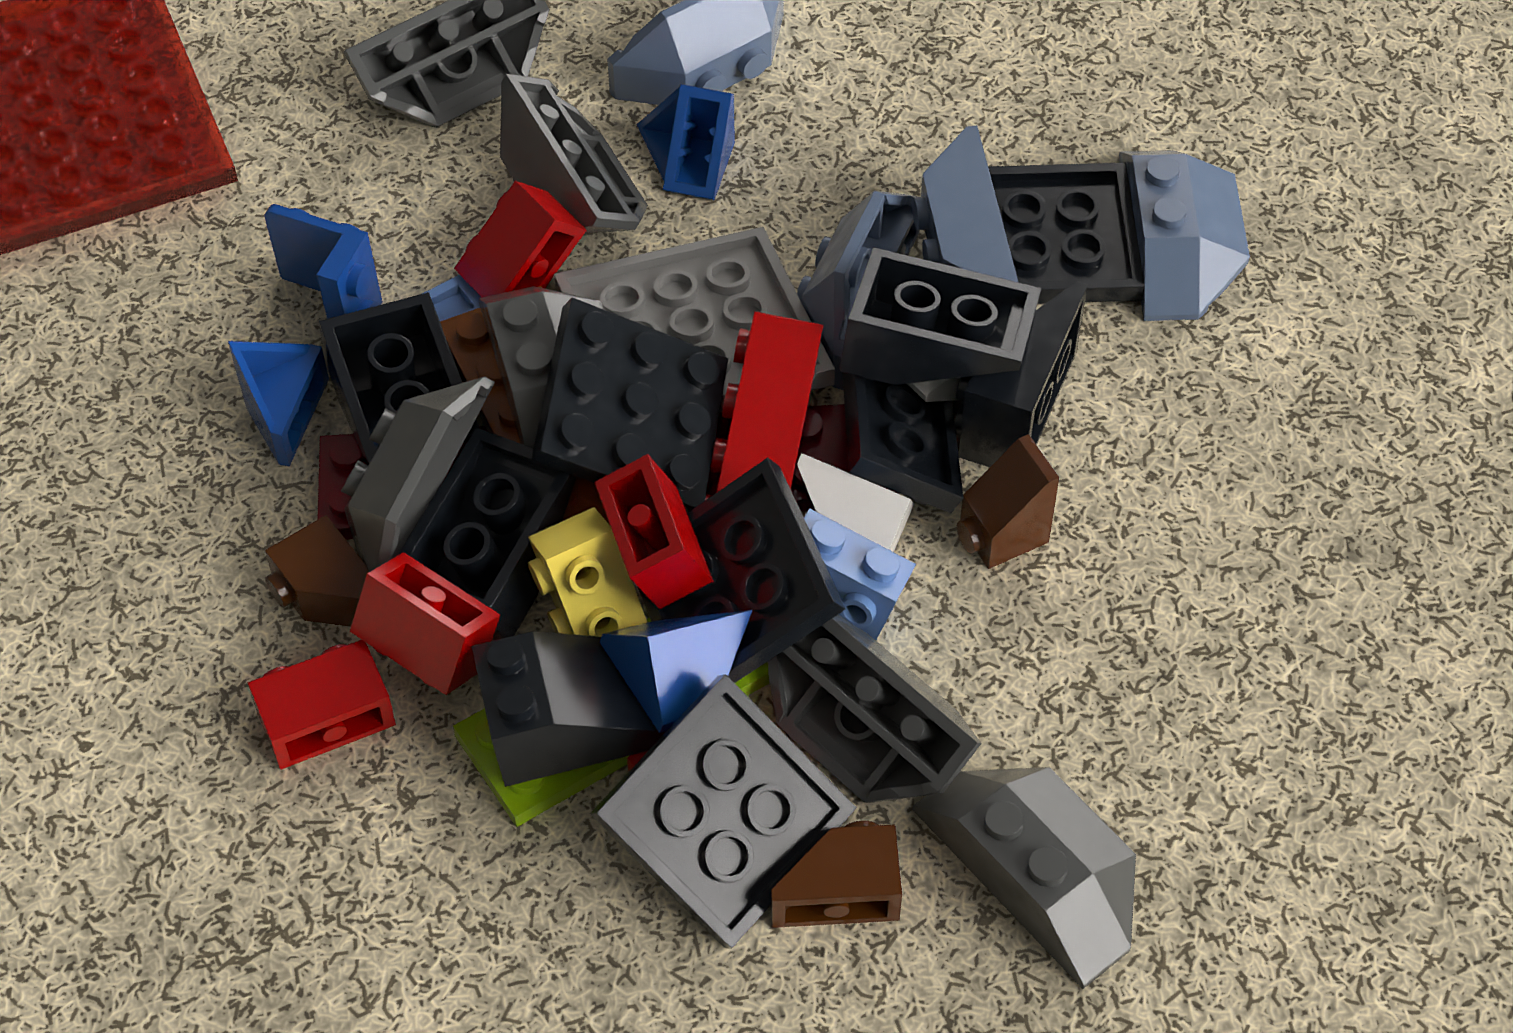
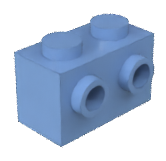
[804,508,916,640]

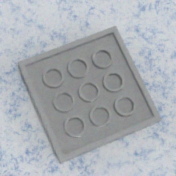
[554,227,835,412]

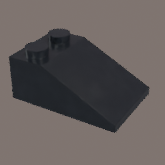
[839,247,1041,385]
[954,281,1088,468]
[319,292,479,465]
[398,427,577,640]
[472,631,666,787]

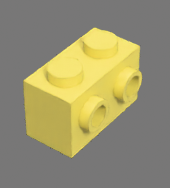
[528,507,647,637]

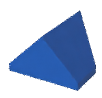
[636,84,735,200]
[228,341,329,467]
[600,610,752,733]

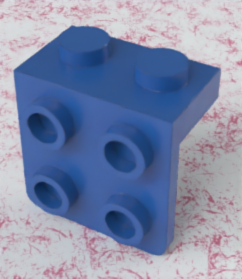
[264,204,383,319]

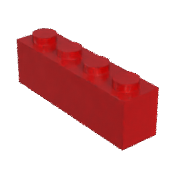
[705,311,823,500]

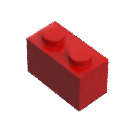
[454,180,587,298]
[595,454,713,609]
[350,552,500,695]
[247,640,396,770]

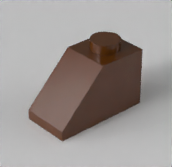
[956,434,1059,569]
[265,515,369,627]
[771,821,902,928]

